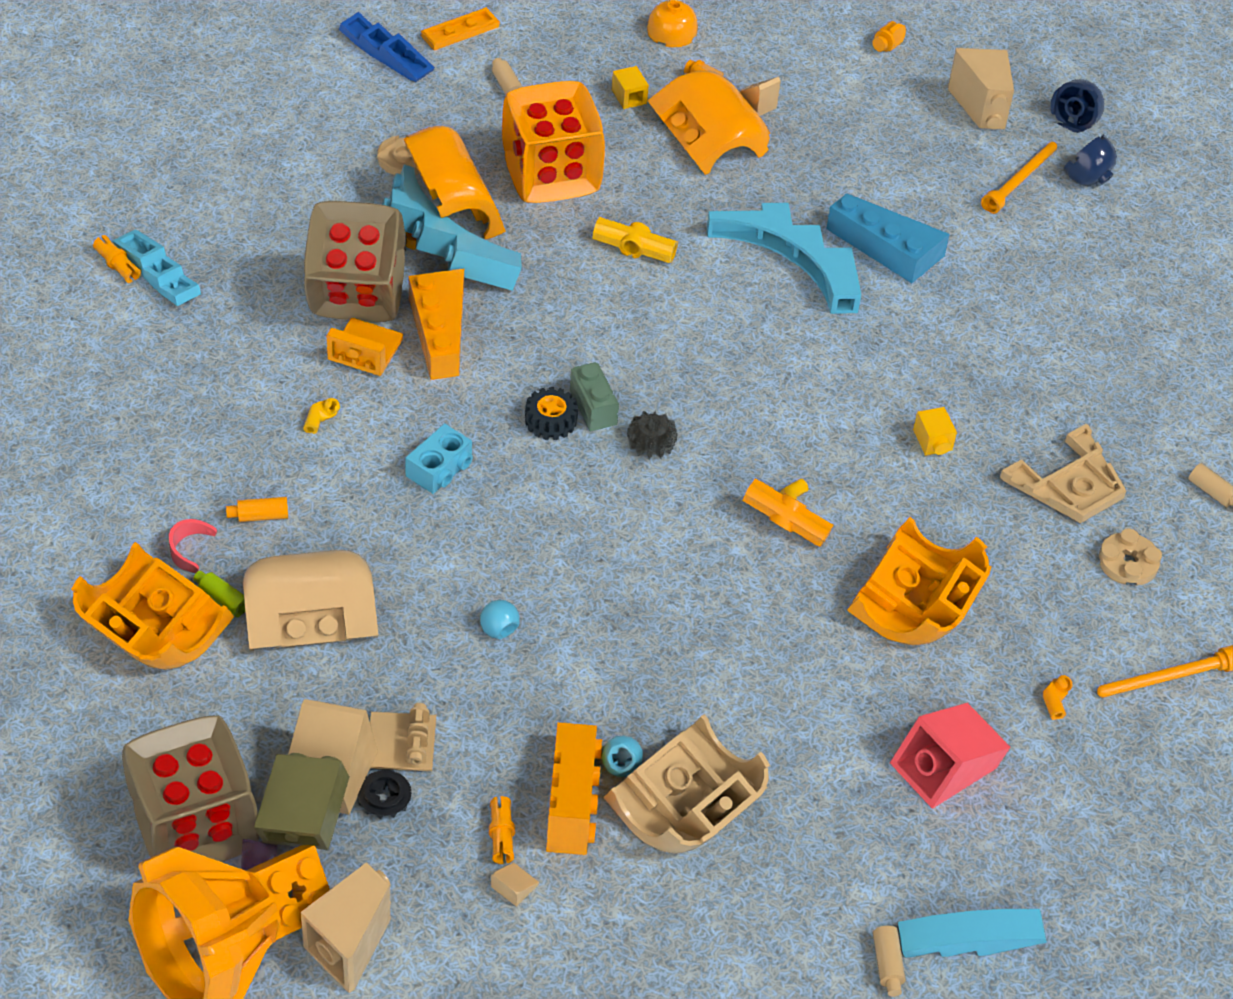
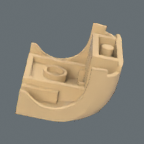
[243,550,379,651]
[603,714,770,854]

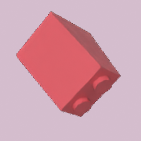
[890,703,1011,809]

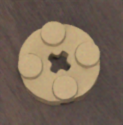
[1099,528,1162,585]

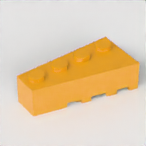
[408,269,464,380]
[546,722,602,855]

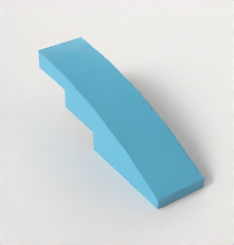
[112,229,201,306]
[898,909,1047,958]

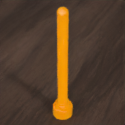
[981,141,1057,214]
[1097,645,1233,698]

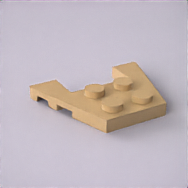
[1000,424,1126,523]

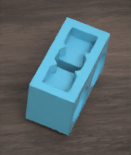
[405,423,473,494]

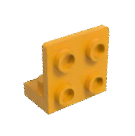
[326,318,403,376]

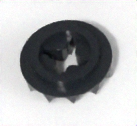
[358,770,412,819]

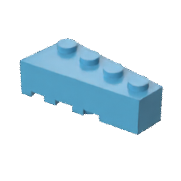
[826,193,950,283]

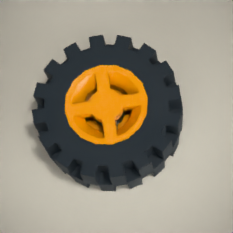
[525,387,578,440]

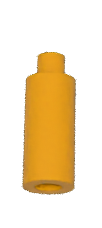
[226,496,288,522]

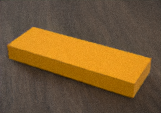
[421,7,500,51]

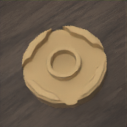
[377,135,419,175]

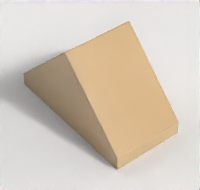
[739,76,781,116]

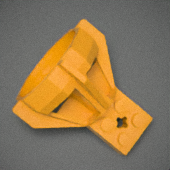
[128,845,330,999]

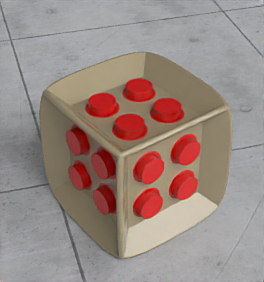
[304,201,405,322]
[122,715,259,862]

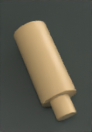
[492,58,523,95]
[1188,463,1233,508]
[873,926,906,997]

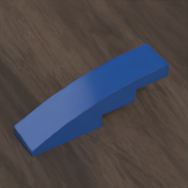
[339,12,435,82]

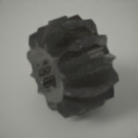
[627,410,678,460]

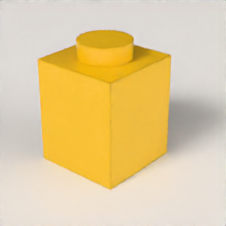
[611,66,649,109]
[913,407,957,456]

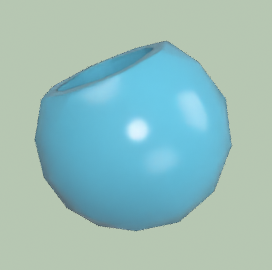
[480,599,520,639]
[601,735,644,778]

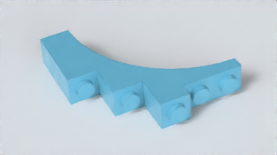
[382,165,522,291]
[707,203,862,314]

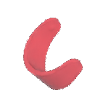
[169,519,217,573]

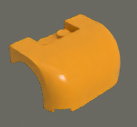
[647,71,771,175]
[404,126,506,240]
[847,517,992,645]
[71,542,234,670]

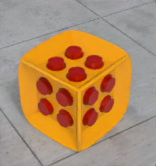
[502,81,605,203]

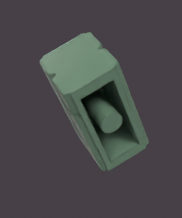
[569,362,619,432]

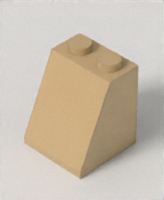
[948,48,1014,129]
[288,699,378,815]
[301,862,391,993]

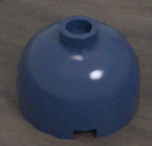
[1051,79,1104,133]
[1063,134,1117,186]

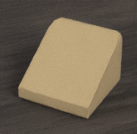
[491,862,539,907]

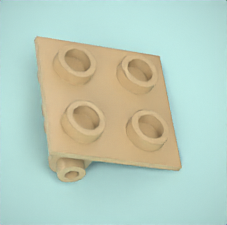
[370,703,437,771]

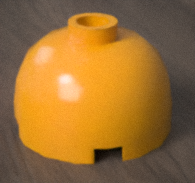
[647,0,698,47]

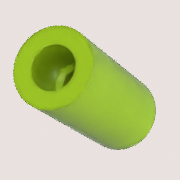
[193,570,246,618]

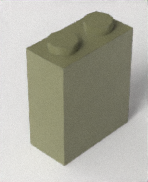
[254,753,350,850]

